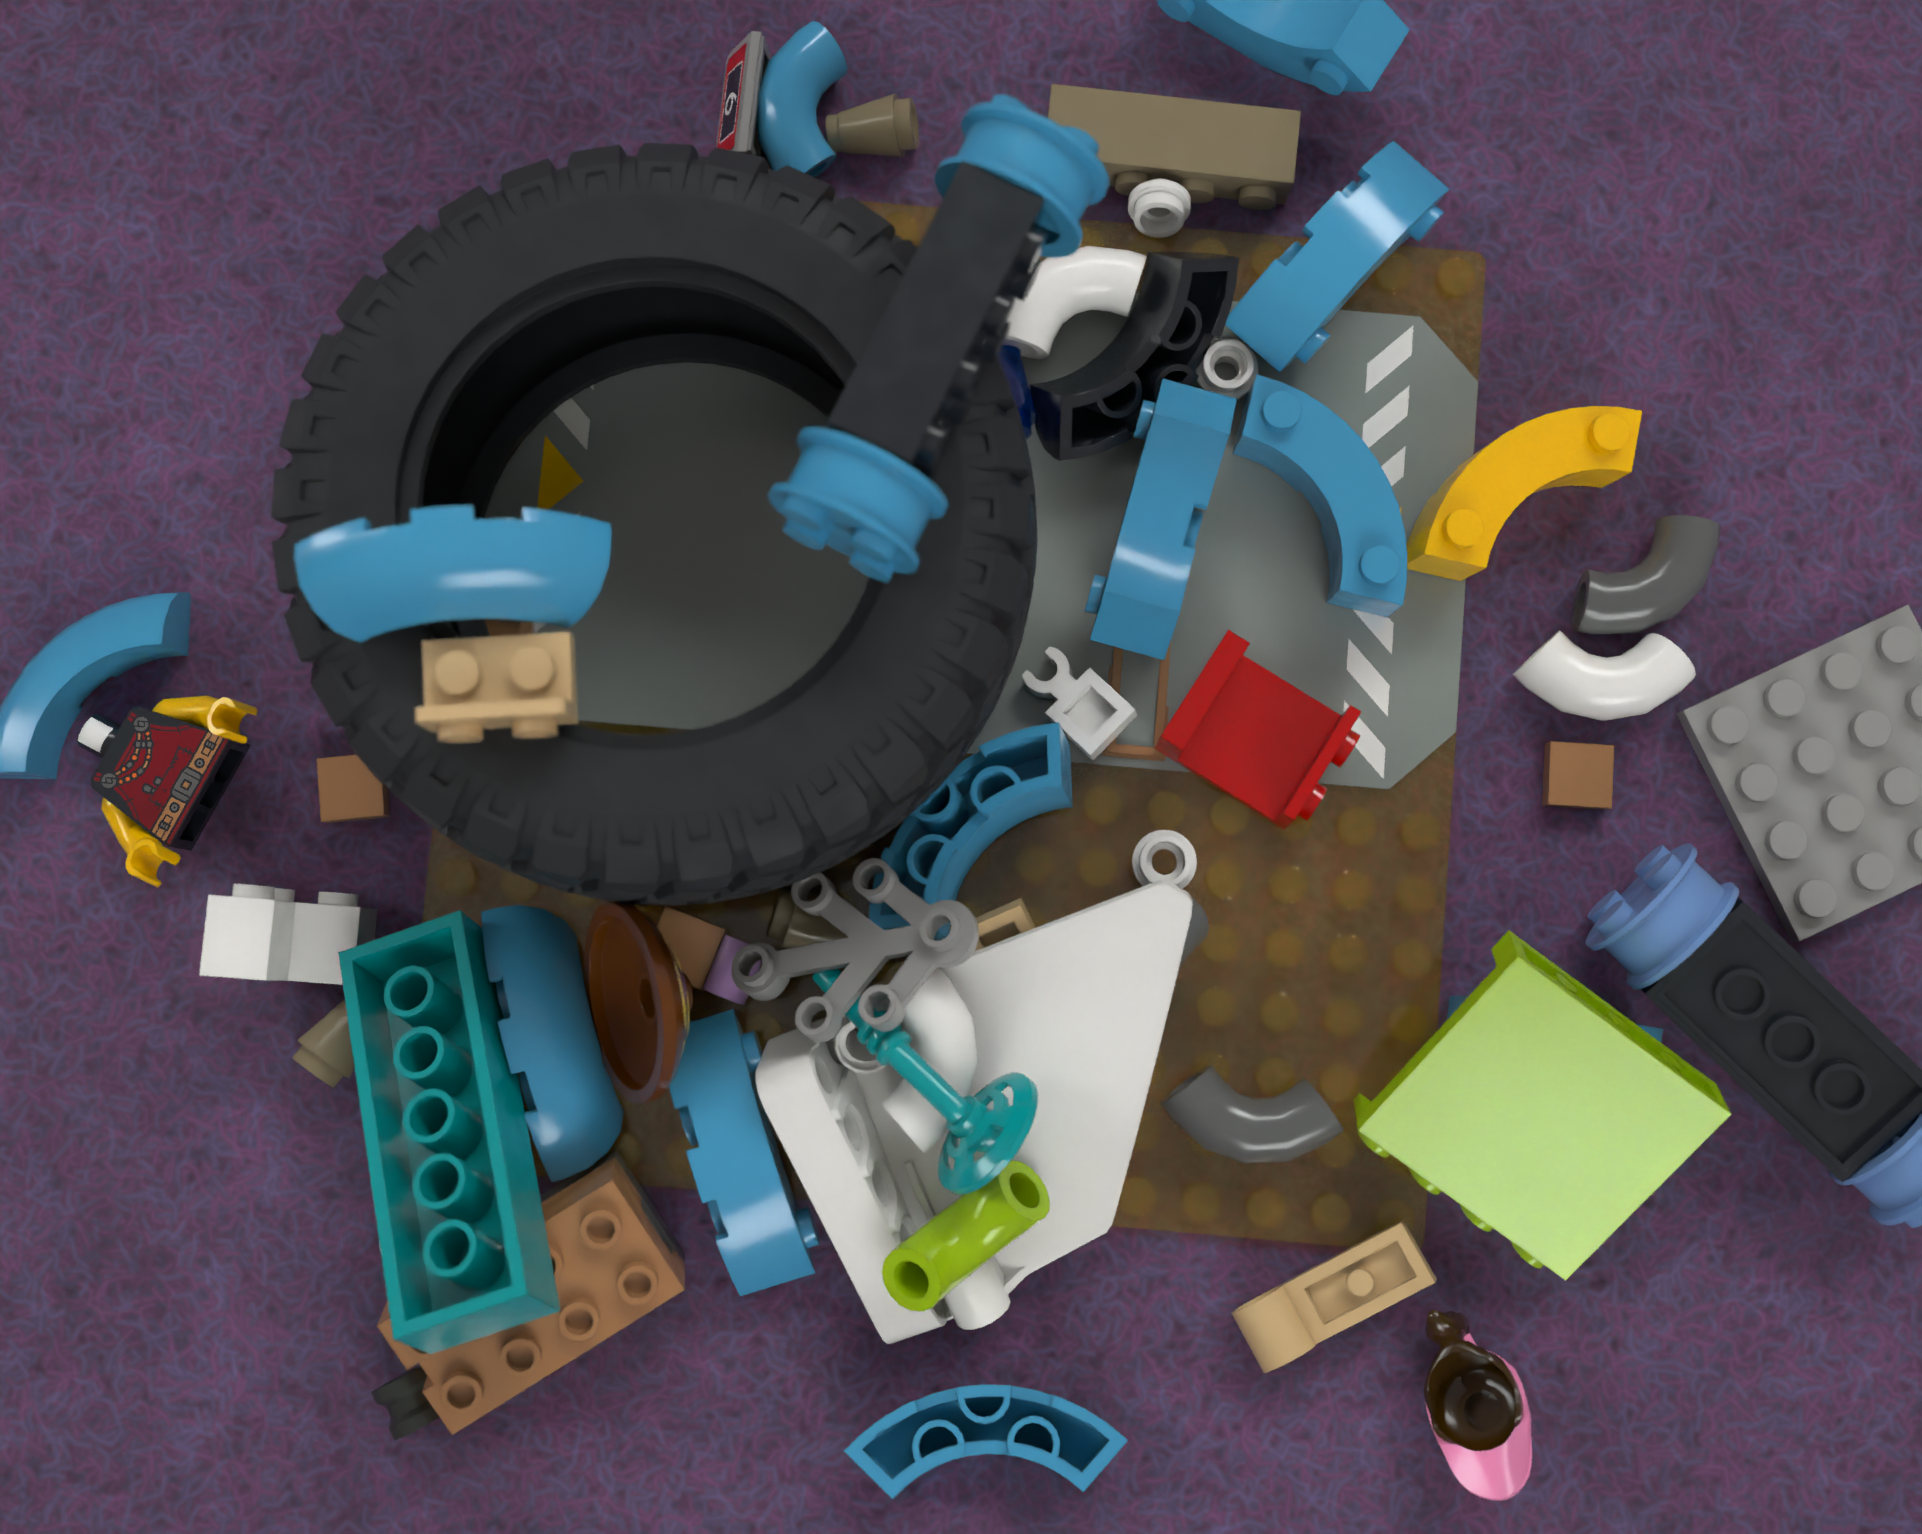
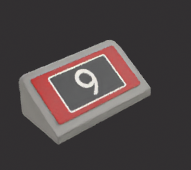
[716,31,772,157]

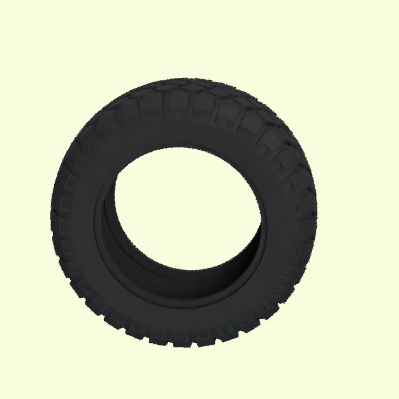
[271,143,1037,906]

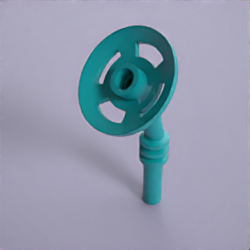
[812,969,1038,1195]

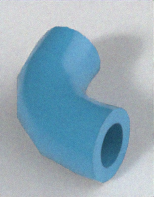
[757,21,847,178]

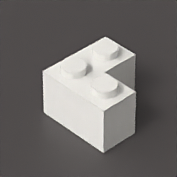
[199,884,377,985]

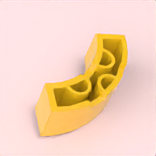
[1406,406,1642,581]

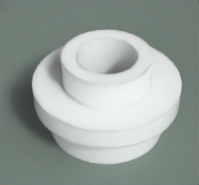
[1128,179,1191,238]
[1195,338,1258,399]
[1132,830,1197,889]

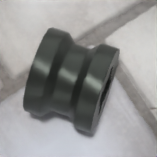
[371,1365,440,1440]

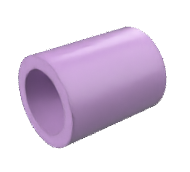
[702,934,762,1005]

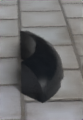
[1030,251,1239,461]

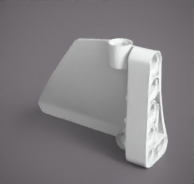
[755,880,1192,1344]

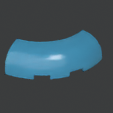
[294,505,612,643]
[0,592,191,779]
[481,905,624,1182]
[844,1384,1128,1499]

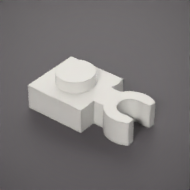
[1022,647,1137,761]

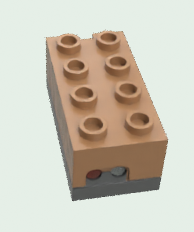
[377,1149,685,1435]

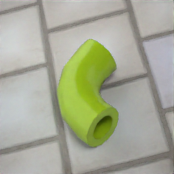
[882,1160,1050,1312]

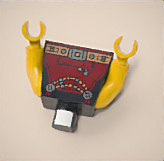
[78,696,258,888]

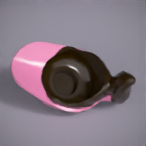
[1423,1310,1532,1501]

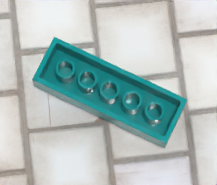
[338,910,561,1354]

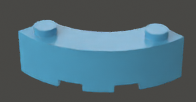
[1157,0,1410,95]
[1225,141,1450,373]
[1232,374,1407,618]
[1085,379,1237,660]
[869,722,1073,941]
[669,1009,820,1296]

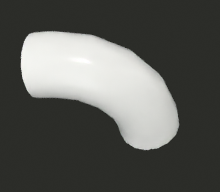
[1001,246,1147,359]
[1513,630,1696,721]
[881,967,978,1153]

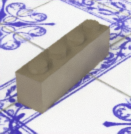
[1048,84,1301,210]

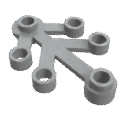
[732,858,979,1043]

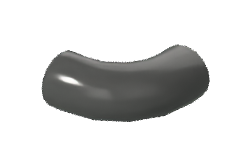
[1572,515,1721,634]
[1160,1064,1344,1164]

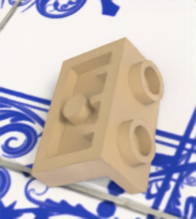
[415,632,578,743]

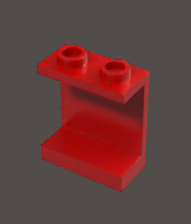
[1154,630,1361,830]

